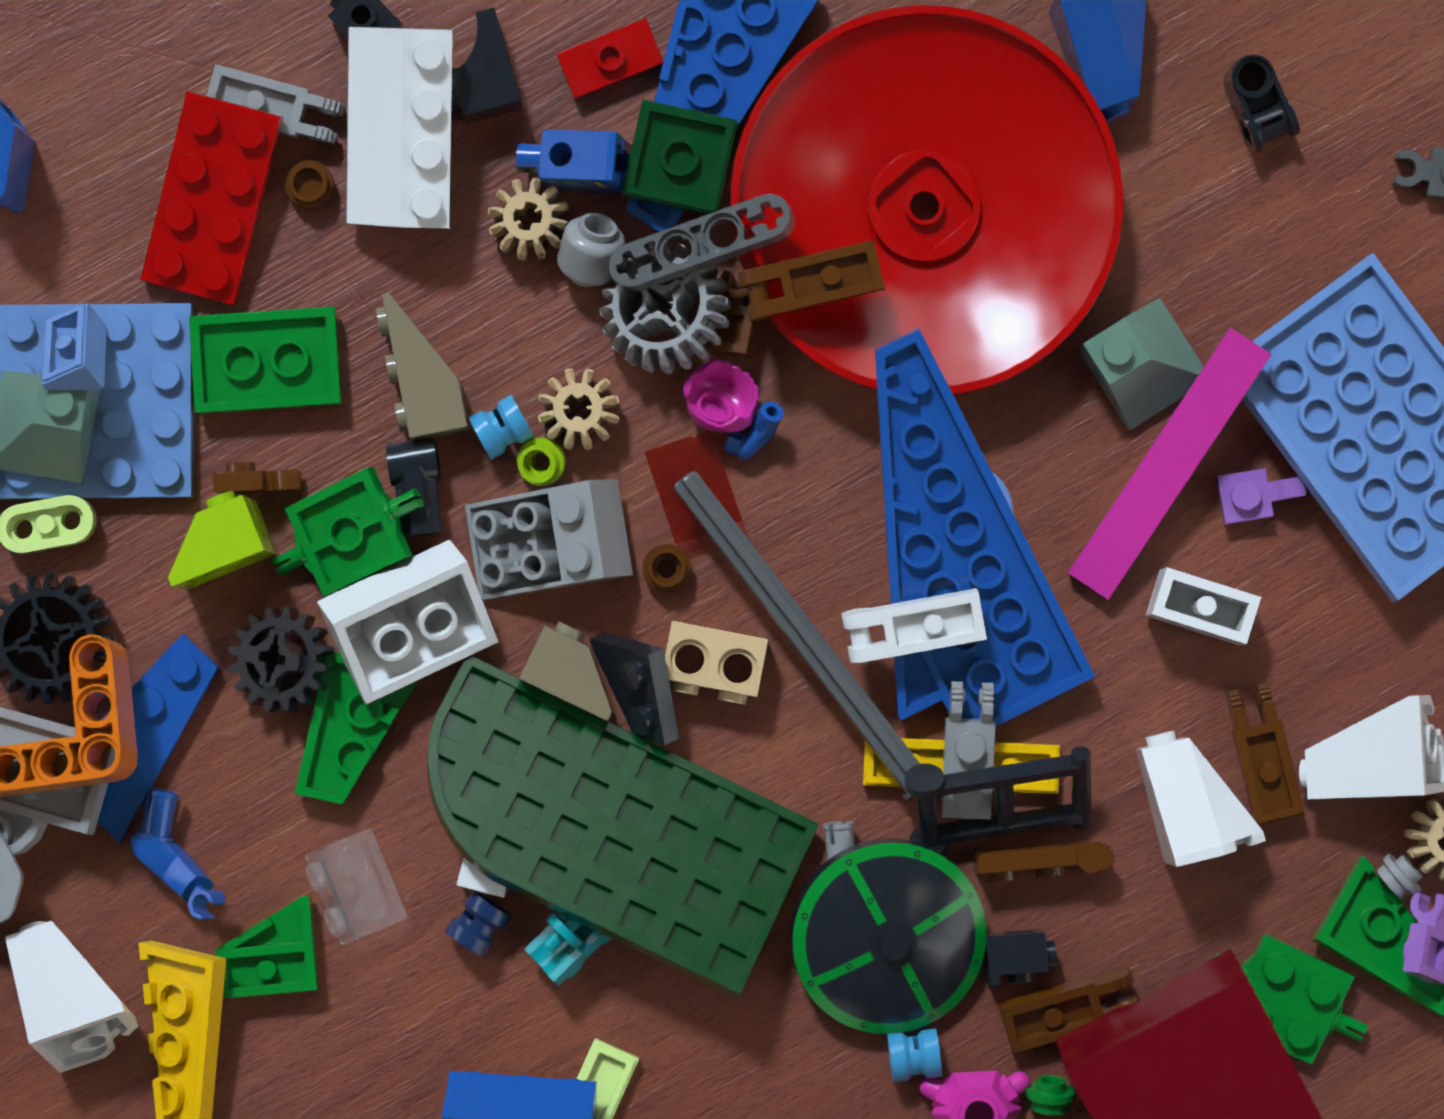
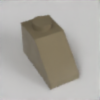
[519,622,613,721]

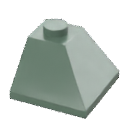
[1077,298,1204,431]
[0,371,100,484]

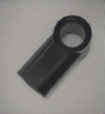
[386,438,443,537]

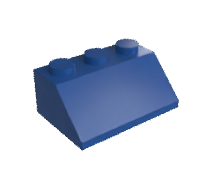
[442,1071,597,1119]

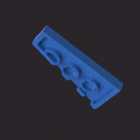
[98,634,220,843]

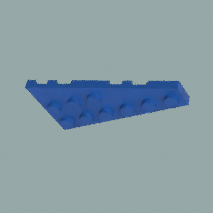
[626,0,820,233]

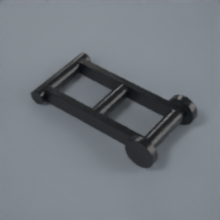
[905,746,1092,855]

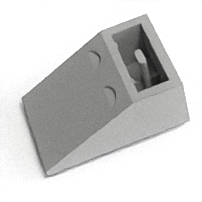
[465,479,633,600]

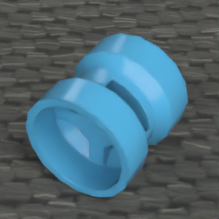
[468,395,534,460]
[887,1028,942,1082]

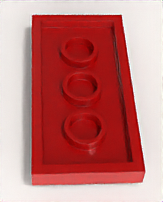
[140,91,284,305]

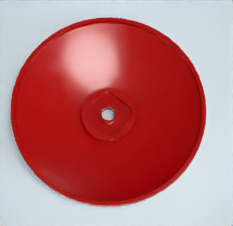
[731,5,1123,395]

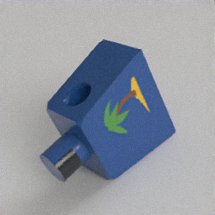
[516,130,632,195]

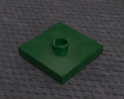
[621,99,738,215]

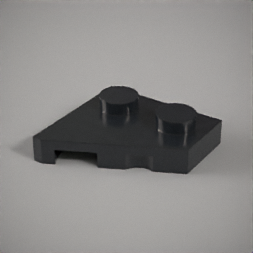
[590,632,680,746]

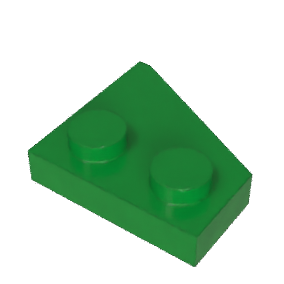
[215,895,319,999]

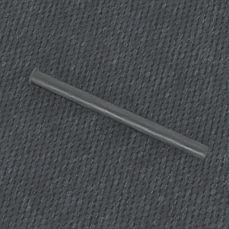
[674,471,920,800]

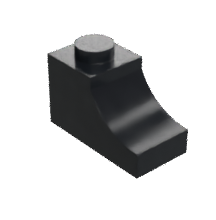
[451,7,523,124]

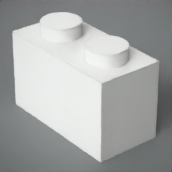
[1145,567,1261,645]

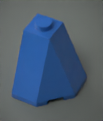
[1049,0,1146,122]

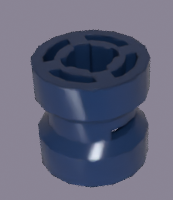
[444,890,512,958]

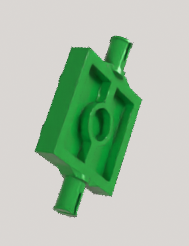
[272,467,424,597]
[1213,932,1368,1065]

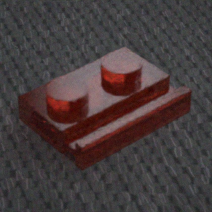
[645,430,742,544]

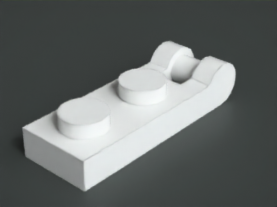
[841,588,987,663]

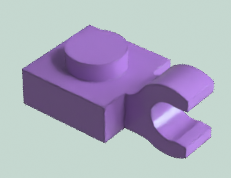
[1216,468,1306,525]
[1403,892,1444,984]

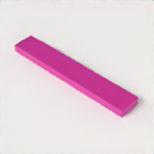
[1068,327,1272,600]

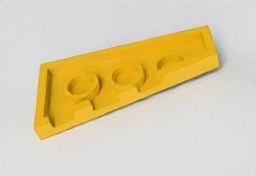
[138,940,226,1119]

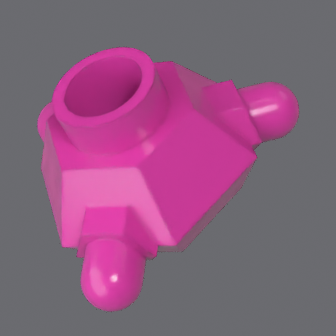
[919,1071,1031,1119]

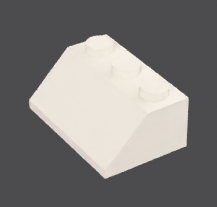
[317,540,498,704]

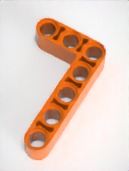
[0,635,138,798]

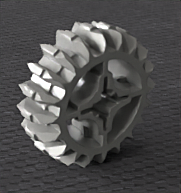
[599,243,731,374]

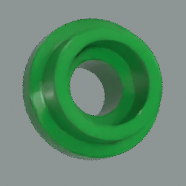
[1026,1075,1076,1115]

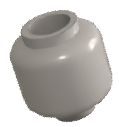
[557,213,625,287]

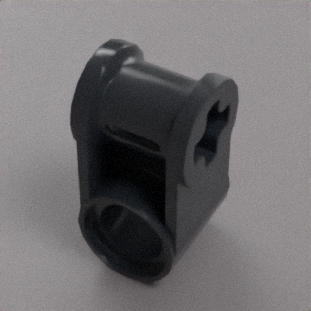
[1223,54,1300,153]

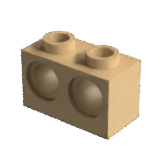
[665,621,768,705]

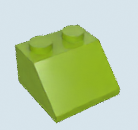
[168,491,277,590]

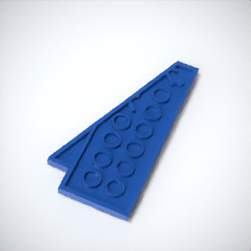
[874,327,1095,727]

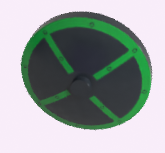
[790,838,987,1034]

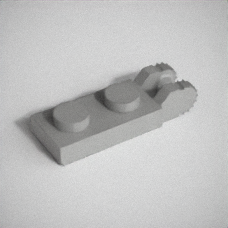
[206,64,346,145]
[941,681,995,820]

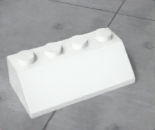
[346,27,453,228]

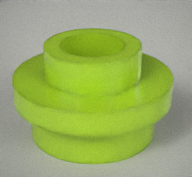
[517,437,566,486]

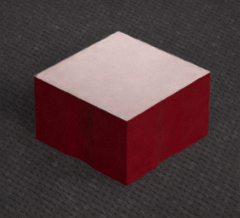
[1056,949,1322,1119]

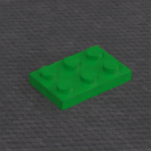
[189,306,343,415]

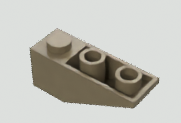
[376,293,471,440]

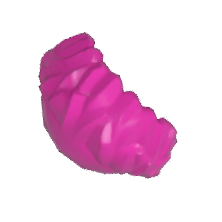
[683,359,759,433]

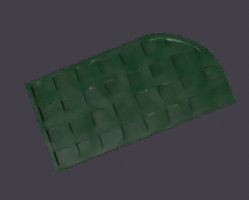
[427,655,819,999]

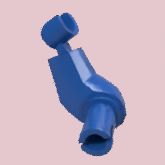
[131,788,225,919]

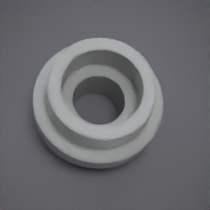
[1377,854,1422,900]

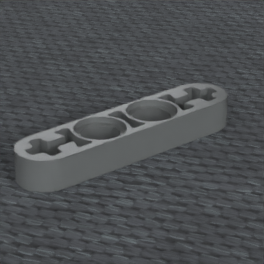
[609,194,795,292]

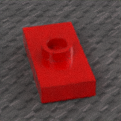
[556,18,664,101]

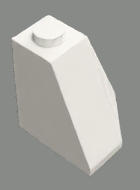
[1299,695,1444,799]
[1136,731,1266,867]
[5,921,138,1073]

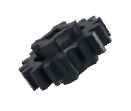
[228,607,335,712]

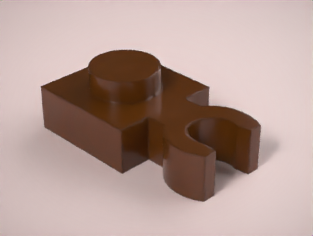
[703,270,759,359]
[213,462,302,494]

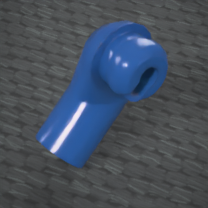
[724,401,784,461]

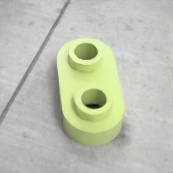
[0,495,97,554]

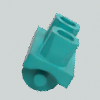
[525,912,612,986]

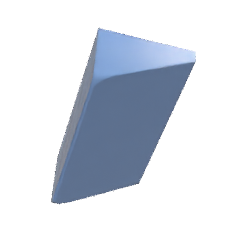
[42,303,107,391]

